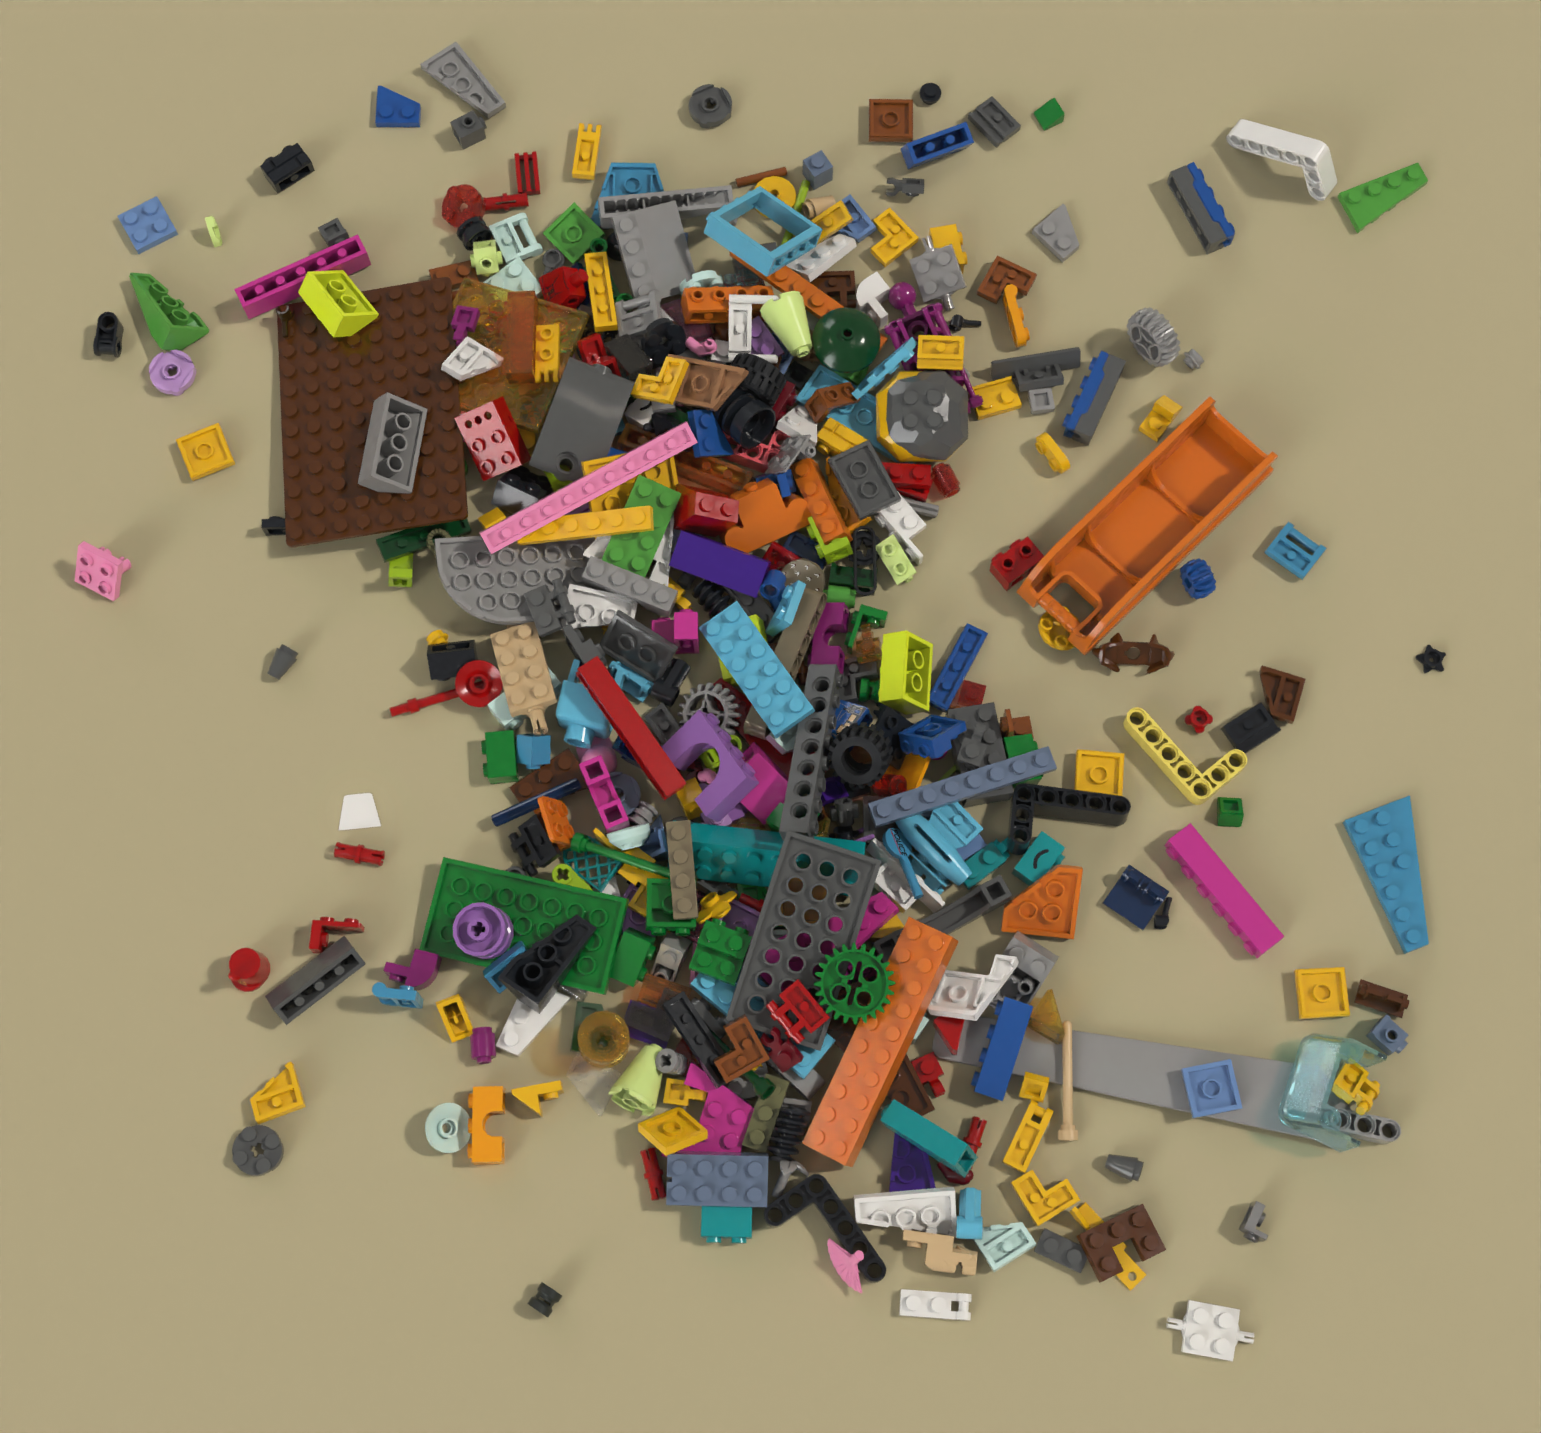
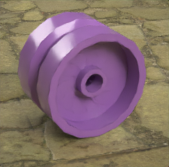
[453,902,514,959]

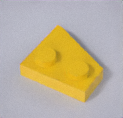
[250,1062,306,1124]

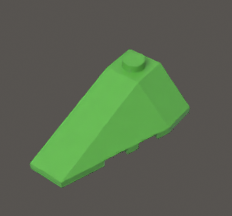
[129,273,209,351]

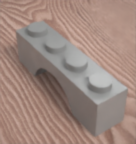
[582,556,678,618]

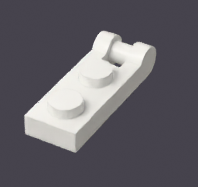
[899,1289,972,1321]

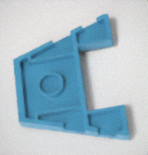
[590,163,664,229]

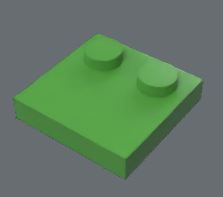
[543,202,606,266]

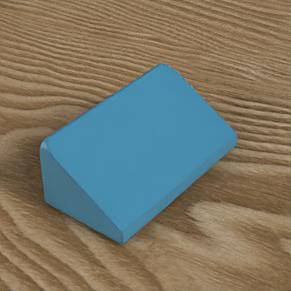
[483,941,528,994]

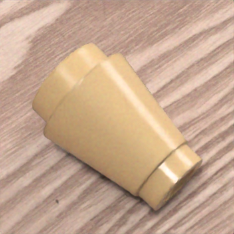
[802,195,836,220]

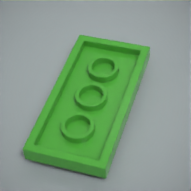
[602,475,682,577]

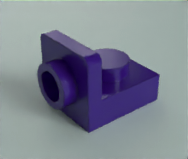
[807,776,849,807]

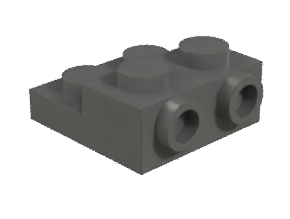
[562,624,607,666]

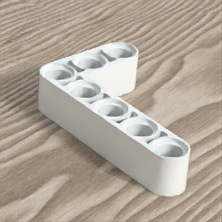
[1226,119,1337,201]

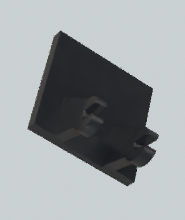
[873,702,914,770]

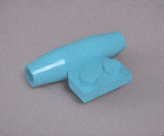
[895,802,984,887]

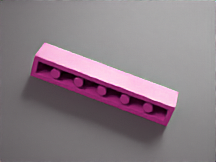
[234,234,371,319]
[1164,823,1284,958]

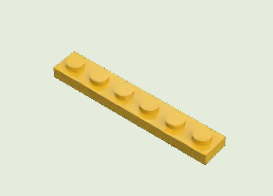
[517,505,654,546]

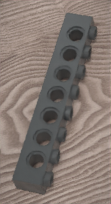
[779,664,844,841]

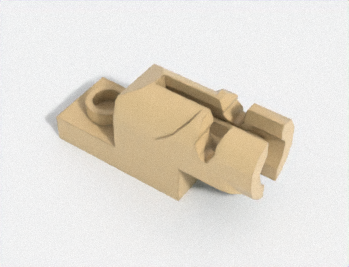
[902,1230,978,1276]

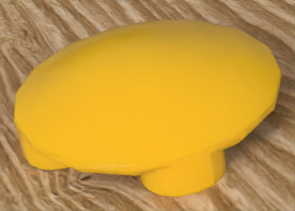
[1038,606,1079,650]

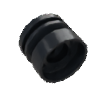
[714,387,776,449]

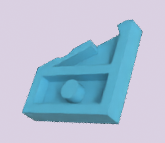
[765,580,806,637]

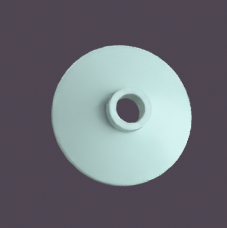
[425,1103,471,1153]

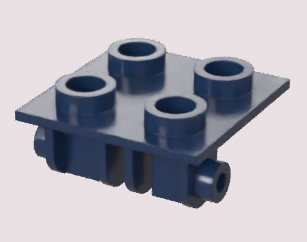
[1103,865,1169,930]

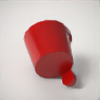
[228,948,270,992]

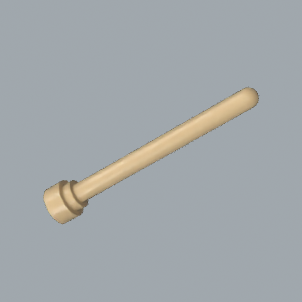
[1058,1020,1078,1141]

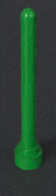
[570,832,670,879]

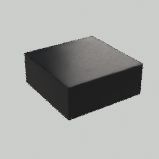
[784,360,813,392]

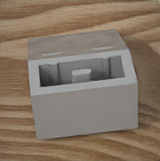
[989,931,1059,1009]

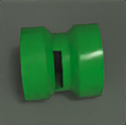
[859,678,880,703]

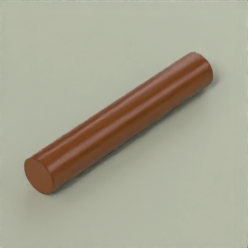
[735,167,787,187]

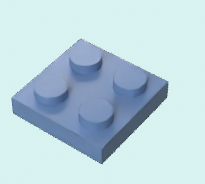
[117,196,178,254]
[1181,1059,1243,1119]

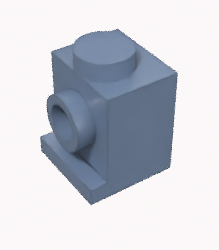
[1366,1014,1408,1056]

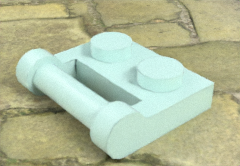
[489,213,543,265]

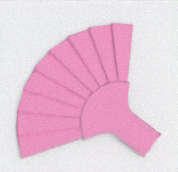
[827,1238,864,1293]

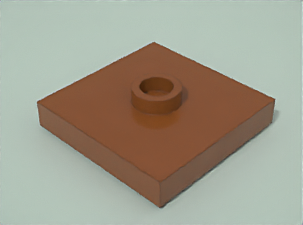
[869,99,913,142]

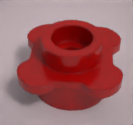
[1184,706,1213,734]

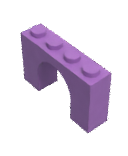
[662,710,759,822]

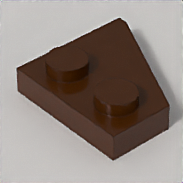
[1259,665,1306,724]

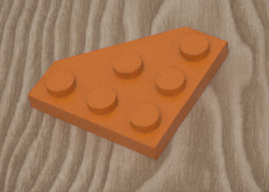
[1001,864,1083,939]

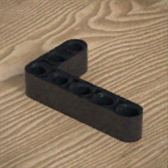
[1007,783,1131,855]
[764,1174,886,1283]

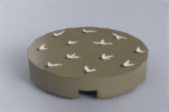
[781,558,826,592]

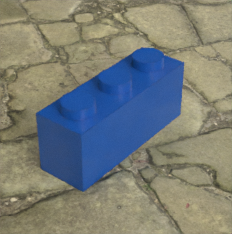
[900,122,974,170]

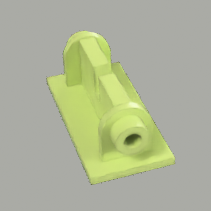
[876,534,917,585]

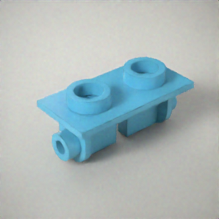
[608,660,654,703]
[908,851,951,895]

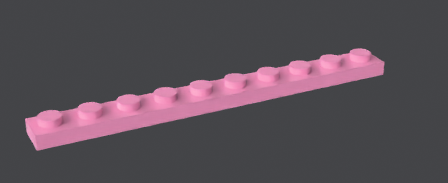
[479,421,698,554]

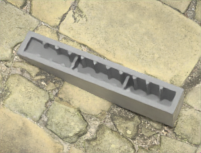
[598,185,733,229]

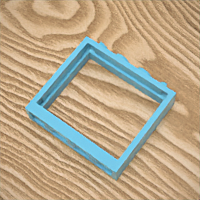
[704,186,823,277]

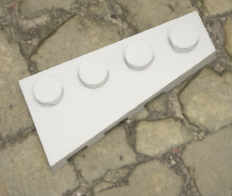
[854,1187,957,1238]

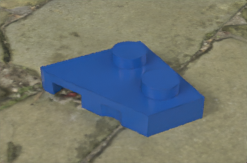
[687,410,734,458]

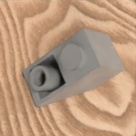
[648,931,693,990]

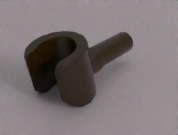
[276,305,293,338]

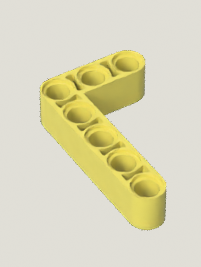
[1123,707,1247,805]

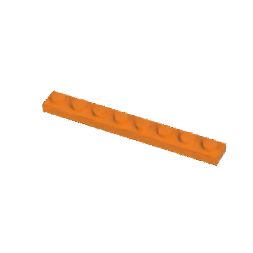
[730,252,888,353]

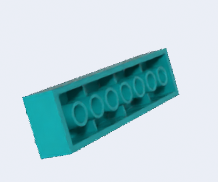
[668,820,866,896]

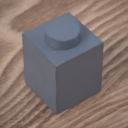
[802,150,833,190]

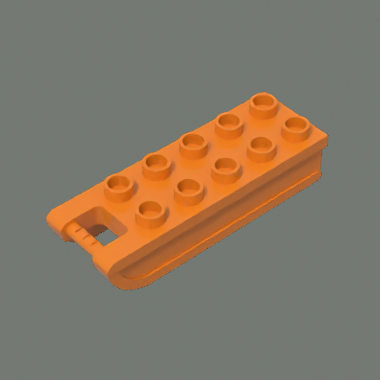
[1016,396,1278,655]

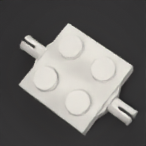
[1166,1300,1254,1361]

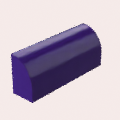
[669,530,771,598]

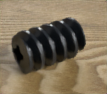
[692,579,734,619]
[767,1105,811,1161]

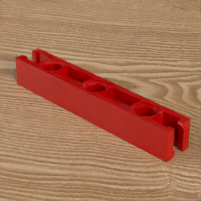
[576,656,687,801]

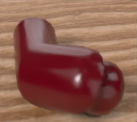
[937,1162,974,1186]

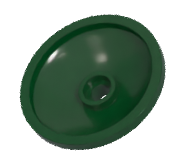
[812,307,881,373]

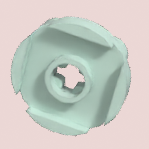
[679,270,725,296]

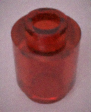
[931,463,961,498]
[872,773,907,797]

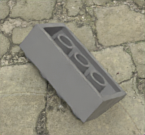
[358,392,428,494]

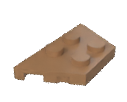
[668,354,749,411]

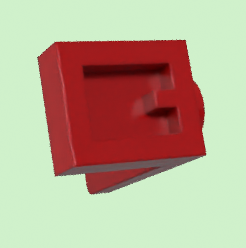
[309,917,365,954]

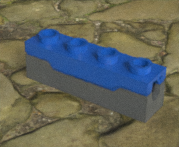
[1167,162,1235,254]
[1062,351,1126,446]

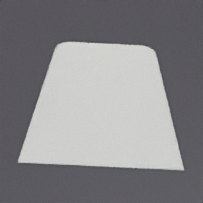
[338,793,381,831]

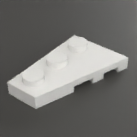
[786,234,857,282]
[561,584,637,630]
[496,992,571,1057]

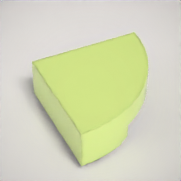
[205,216,223,247]

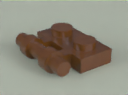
[810,270,856,308]

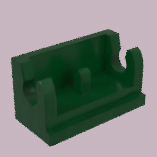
[829,562,878,595]

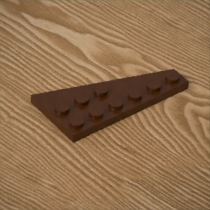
[826,977,935,1116]

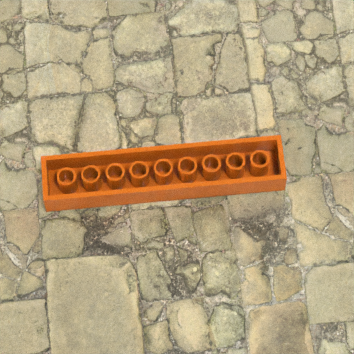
[802,917,959,1167]

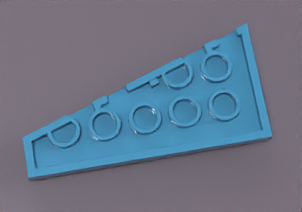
[1343,796,1429,954]

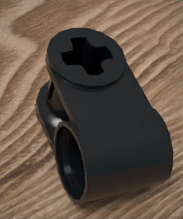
[93,312,124,357]

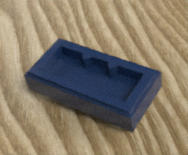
[783,531,827,571]

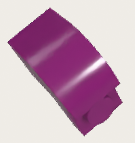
[383,949,442,991]

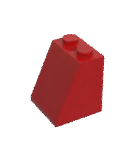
[673,484,739,537]

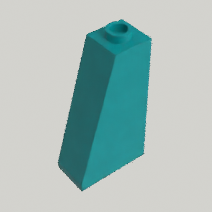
[880,1099,978,1178]

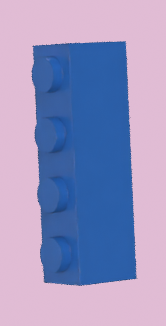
[971,997,1033,1101]

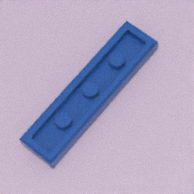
[929,623,988,713]

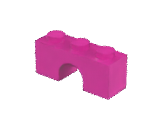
[579,755,630,834]

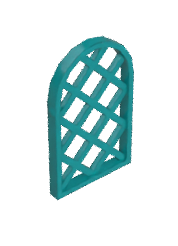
[563,835,622,893]

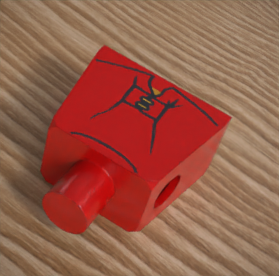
[538,266,589,319]

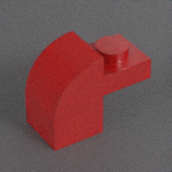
[577,333,621,376]

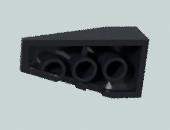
[498,914,597,1014]

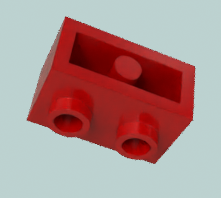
[989,536,1044,591]

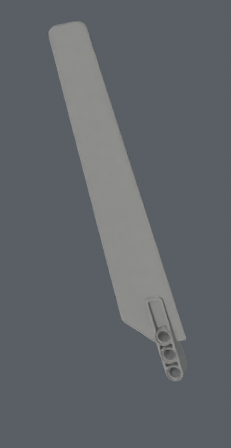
[932,1017,1401,1147]

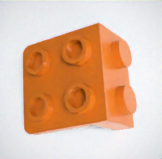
[534,796,575,852]

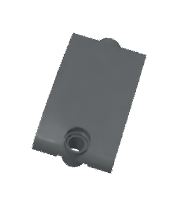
[529,357,635,482]

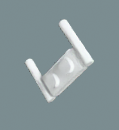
[728,294,779,364]

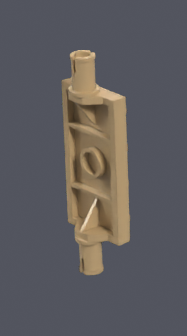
[490,622,558,735]

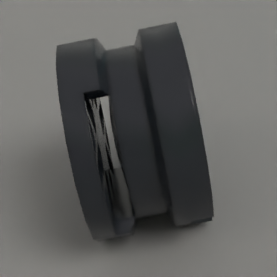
[456,216,492,251]

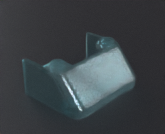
[1278,1033,1387,1152]

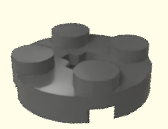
[689,84,732,129]
[232,1125,284,1176]

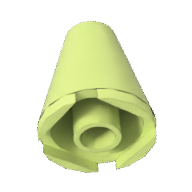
[760,291,812,358]
[608,1044,663,1116]

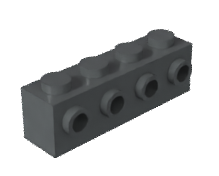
[265,936,366,1025]

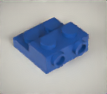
[898,715,967,759]

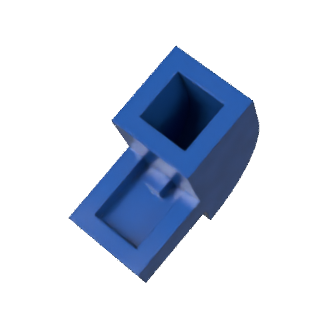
[753,469,796,498]

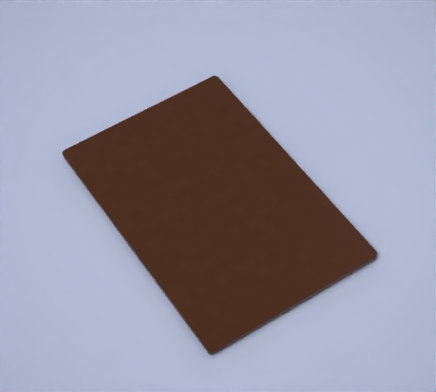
[277,277,468,548]

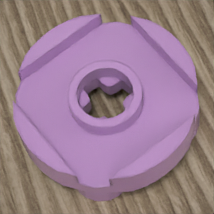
[149,350,196,396]

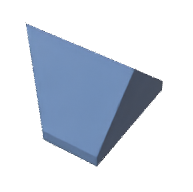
[638,814,668,863]

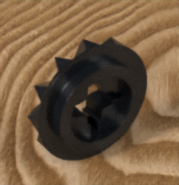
[848,531,881,567]

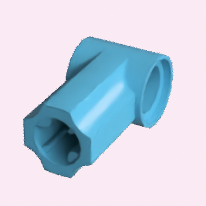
[957,1188,983,1240]

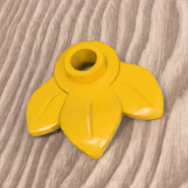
[696,891,737,924]

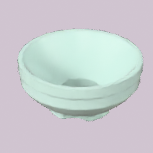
[607,823,650,851]

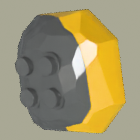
[876,370,968,462]

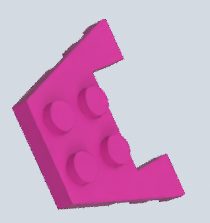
[661,1062,754,1157]

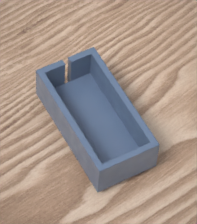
[666,1151,769,1207]

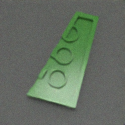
[1338,163,1428,234]

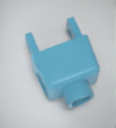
[555,659,625,749]

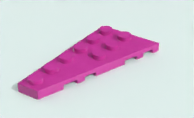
[759,892,899,991]

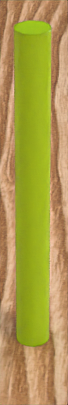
[780,180,810,246]

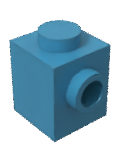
[517,733,551,769]

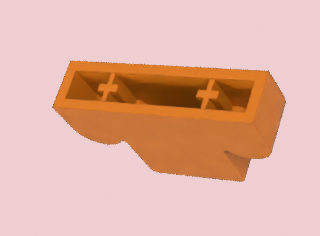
[719,478,811,553]

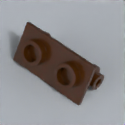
[1354,979,1409,1018]

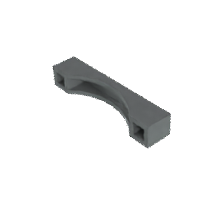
[872,875,1012,963]

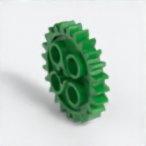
[814,942,895,1024]

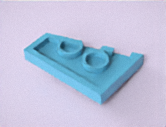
[851,337,918,400]

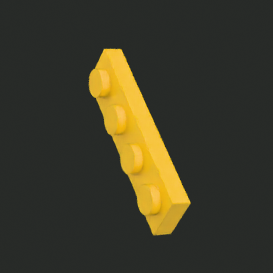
[584,252,618,332]

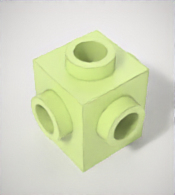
[470,240,503,276]

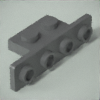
[991,347,1081,392]

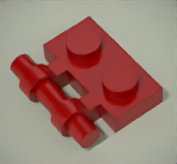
[766,979,830,1045]

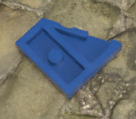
[375,86,421,127]

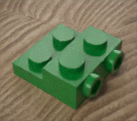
[646,878,696,936]
[689,918,752,986]

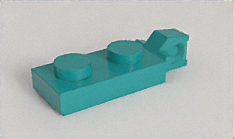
[963,837,1010,890]

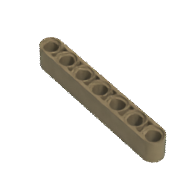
[744,587,827,740]

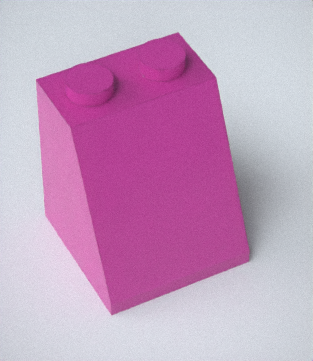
[740,741,788,824]

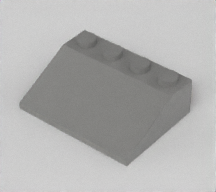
[611,200,695,299]

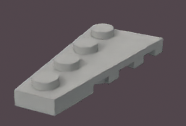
[420,42,506,119]

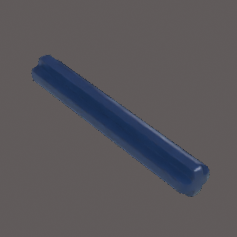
[491,778,581,827]

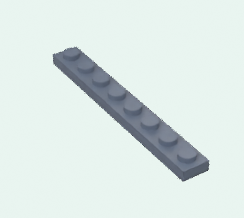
[867,746,1057,828]

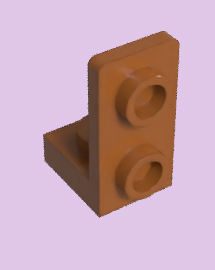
[804,382,860,424]
[999,709,1034,739]

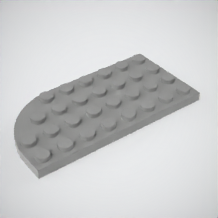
[435,536,616,625]

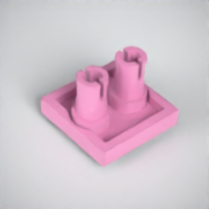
[75,541,131,601]

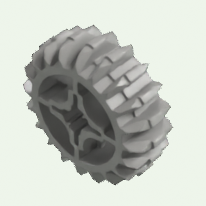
[1127,307,1180,367]
[677,682,741,735]

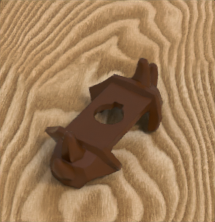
[1092,633,1175,674]

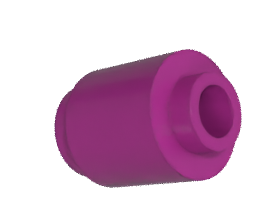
[470,1027,496,1064]

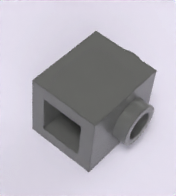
[450,110,487,150]

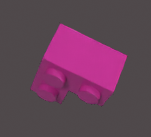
[652,609,699,654]

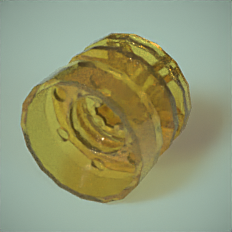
[577,1011,630,1069]

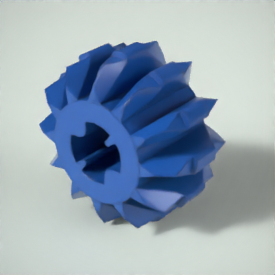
[1180,558,1216,600]

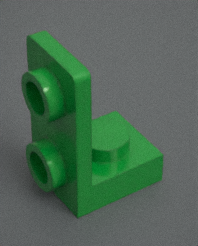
[844,604,888,654]

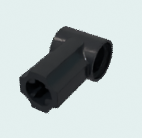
[650,657,691,707]

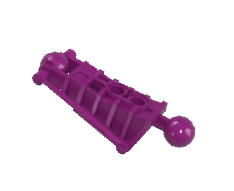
[883,282,983,414]

